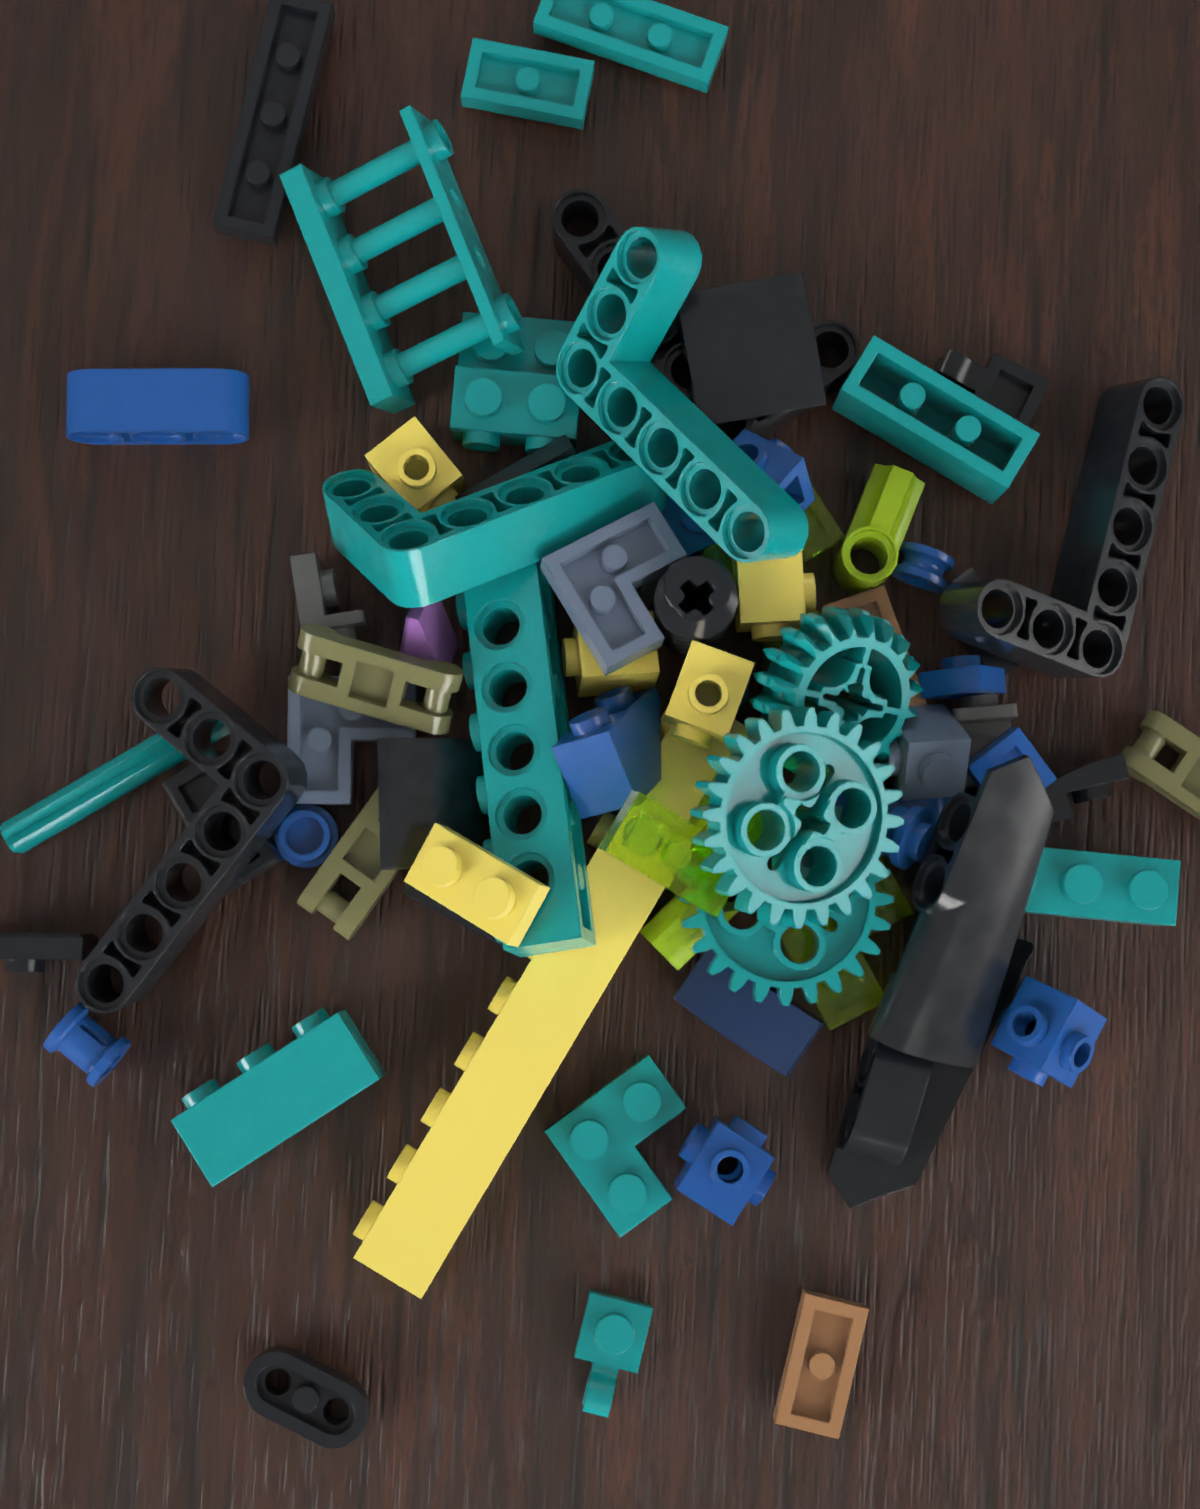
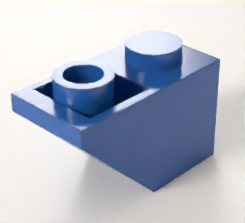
[551,685,661,819]

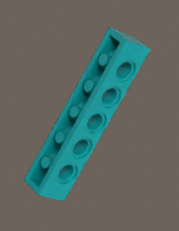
[456,561,596,957]

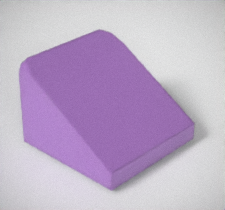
[400,601,458,663]

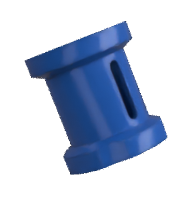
[43,1002,132,1087]

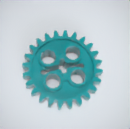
[690,707,904,929]
[678,805,894,1006]

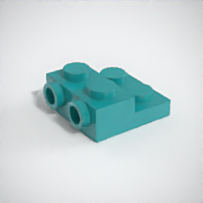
[449,312,580,454]

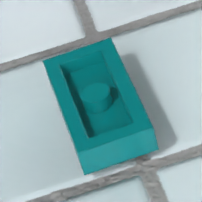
[461,37,595,130]

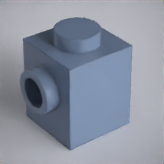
[876,704,972,801]

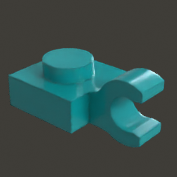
[574,1289,653,1418]

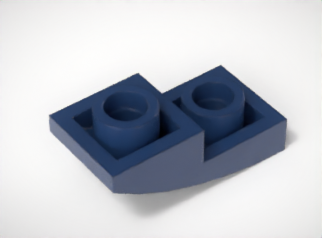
[673,949,824,1076]

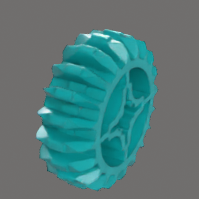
[749,606,923,778]

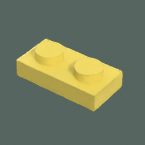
[404,823,550,947]

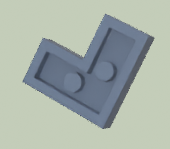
[540,502,687,676]
[287,676,418,805]

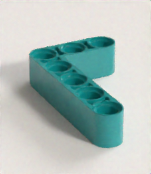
[556,227,809,563]
[322,441,668,608]

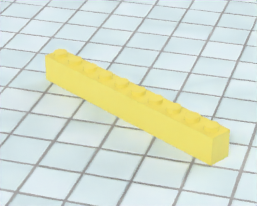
[353,708,748,1299]

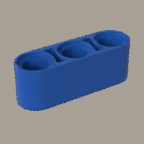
[66,368,250,445]

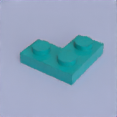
[544,1054,687,1238]

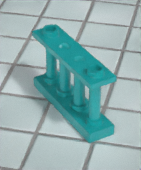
[279,105,525,414]

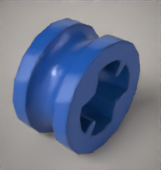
[891,542,955,593]

